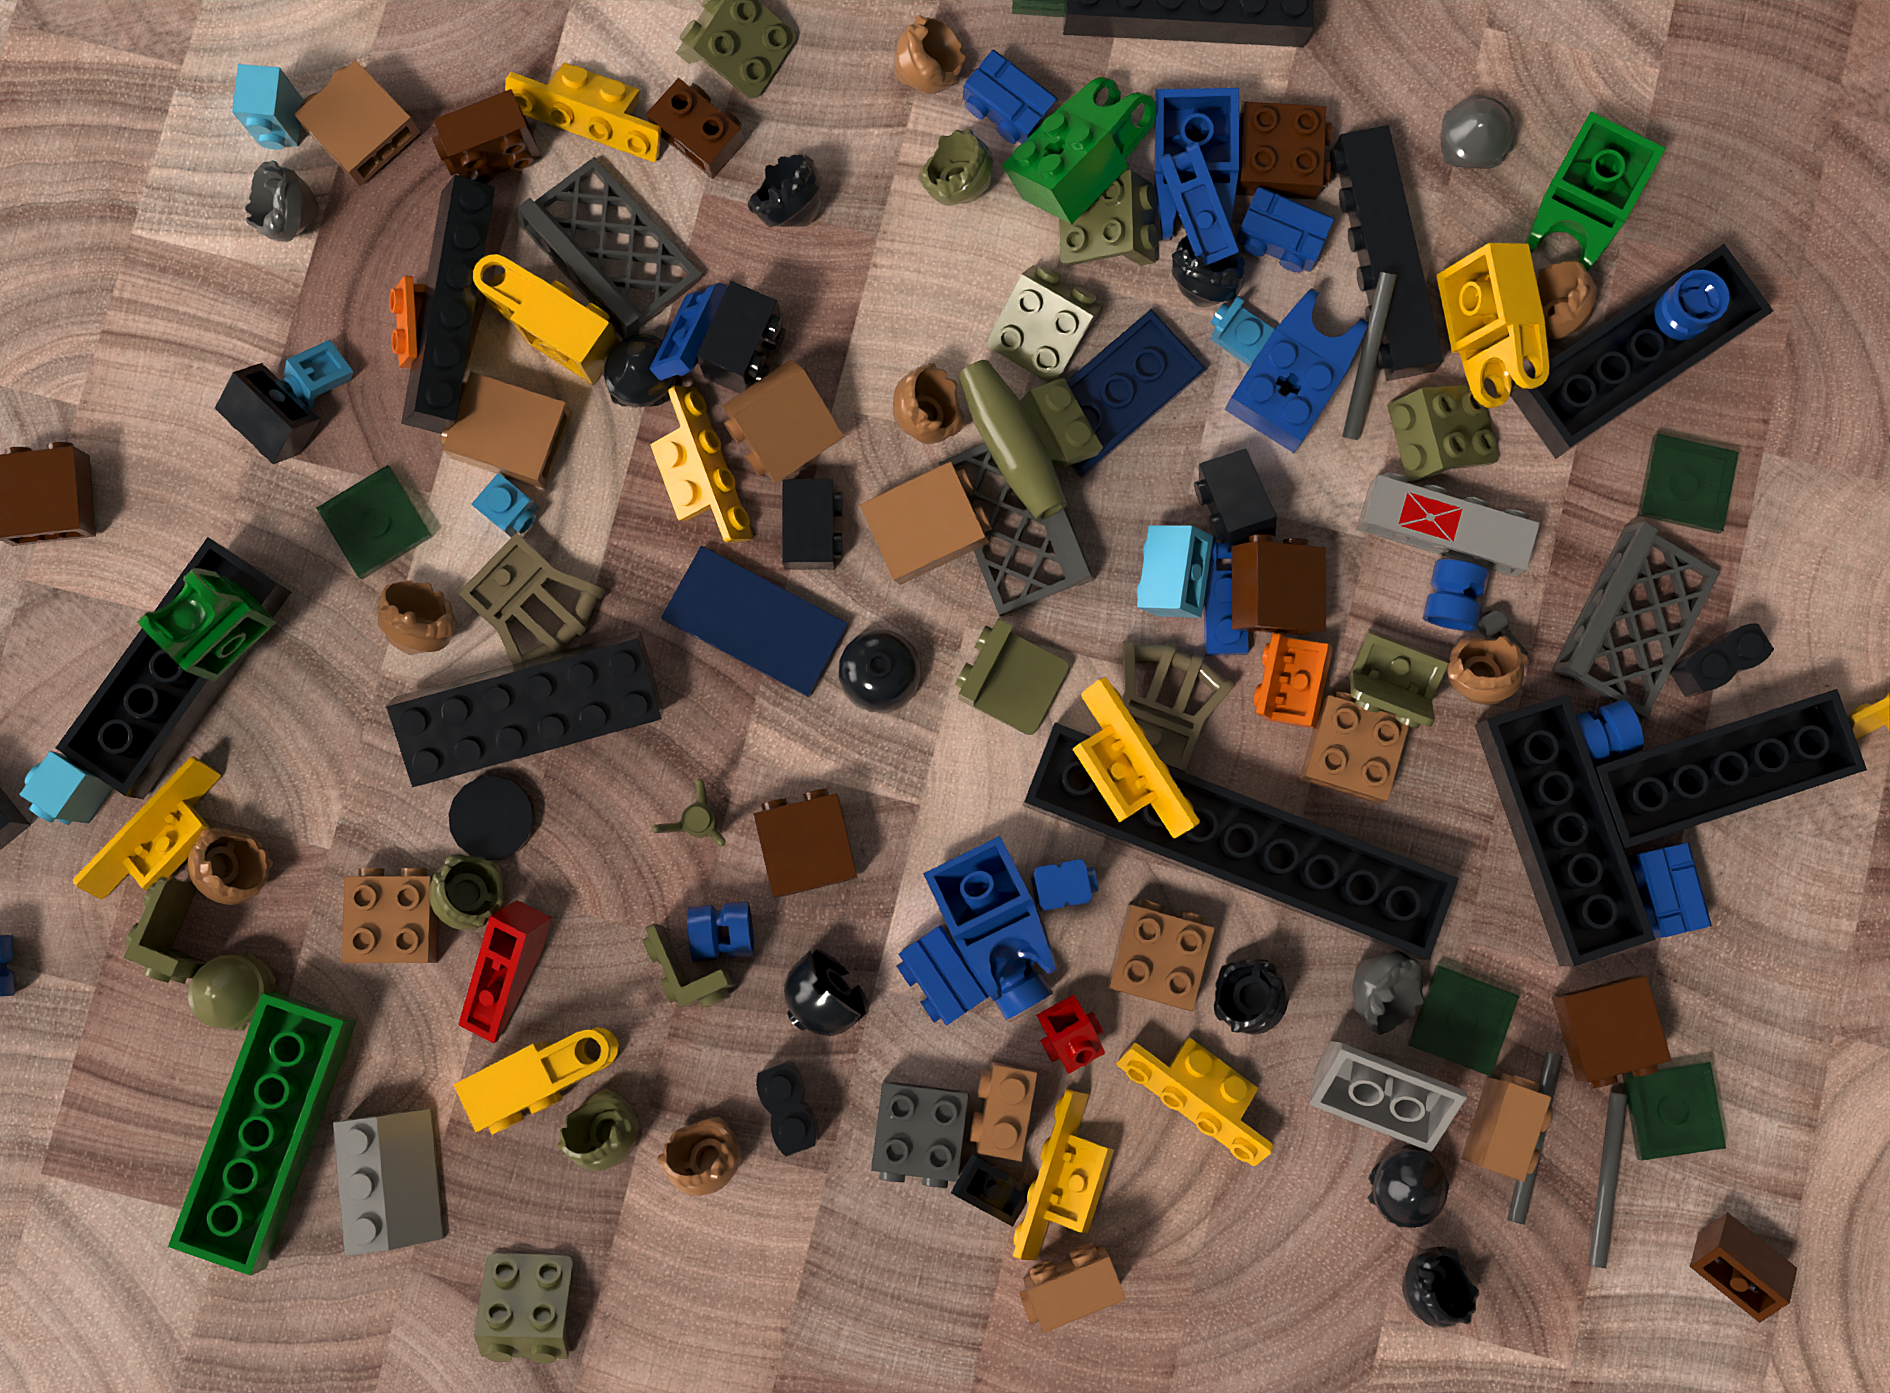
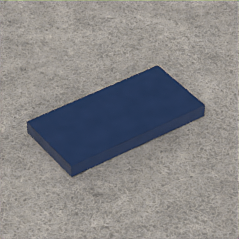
[1066,309,1206,478]
[661,546,848,698]

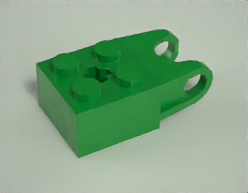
[1002,77,1156,225]
[1525,111,1666,273]
[137,568,277,682]

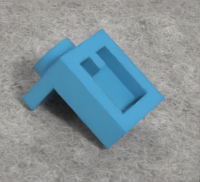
[1210,296,1275,367]
[282,339,353,409]
[471,473,539,537]

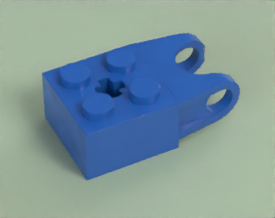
[1154,88,1239,240]
[1224,288,1368,453]
[923,836,1058,1001]

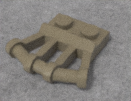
[458,533,605,664]
[1122,641,1237,772]

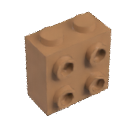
[294,60,420,187]
[722,359,844,484]
[1299,692,1409,804]
[341,868,439,963]
[1106,899,1215,1012]
[970,1061,1038,1162]
[1461,1073,1552,1182]
[1019,1243,1126,1334]

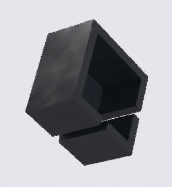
[696,281,786,394]

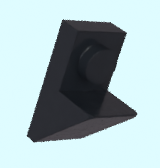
[951,1154,1030,1227]

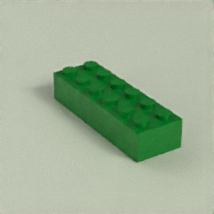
[168,992,357,1276]

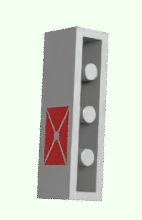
[1356,473,1540,578]

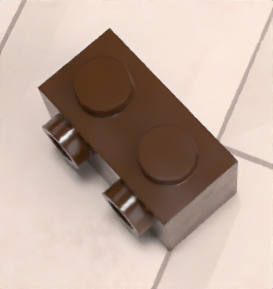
[646,77,745,179]
[1689,1212,1797,1323]

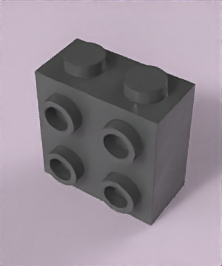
[871,1081,968,1188]

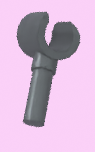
[1478,611,1528,655]

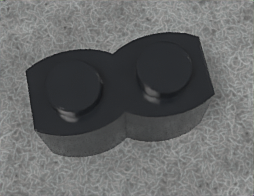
[1670,623,1774,697]
[756,1060,819,1156]

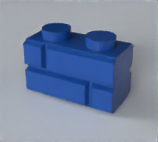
[963,50,1058,144]
[1235,186,1334,273]
[1629,842,1712,938]
[1030,859,1099,912]
[896,925,989,1026]

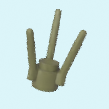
[652,779,726,846]

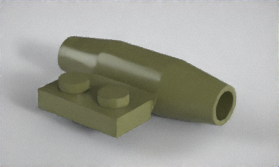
[958,360,1103,521]

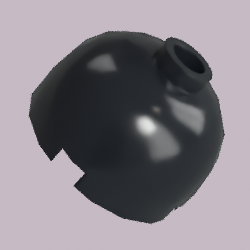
[838,629,921,714]
[784,949,869,1036]

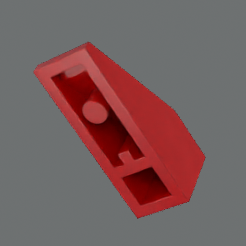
[458,900,552,1044]

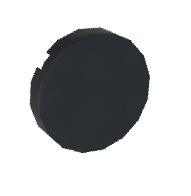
[448,776,535,861]

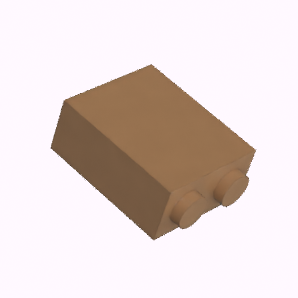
[441,372,572,489]
[859,461,992,585]

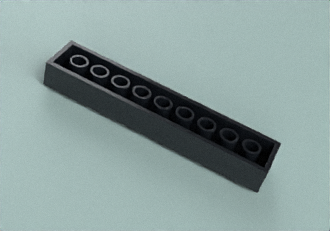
[1022,722,1459,960]

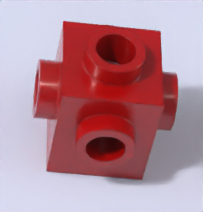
[1036,994,1106,1074]

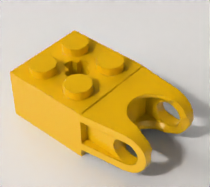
[1436,243,1549,409]
[473,254,619,386]
[453,1027,619,1135]

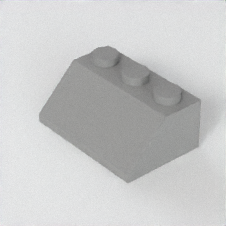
[1309,1041,1467,1152]
[333,1108,445,1256]

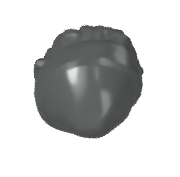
[1440,96,1515,169]
[245,160,319,242]
[1352,951,1425,1035]

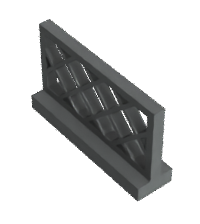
[517,157,702,339]
[939,443,1094,616]
[1552,521,1720,718]

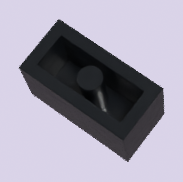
[215,363,320,464]
[1194,448,1277,553]
[782,479,843,570]

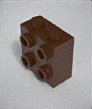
[432,89,541,184]
[1235,101,1332,200]
[0,442,96,546]
[1232,535,1326,635]
[753,788,858,898]
[1552,975,1672,1088]

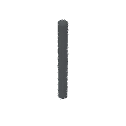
[1342,272,1397,440]
[1507,1052,1563,1225]
[1588,1092,1627,1268]

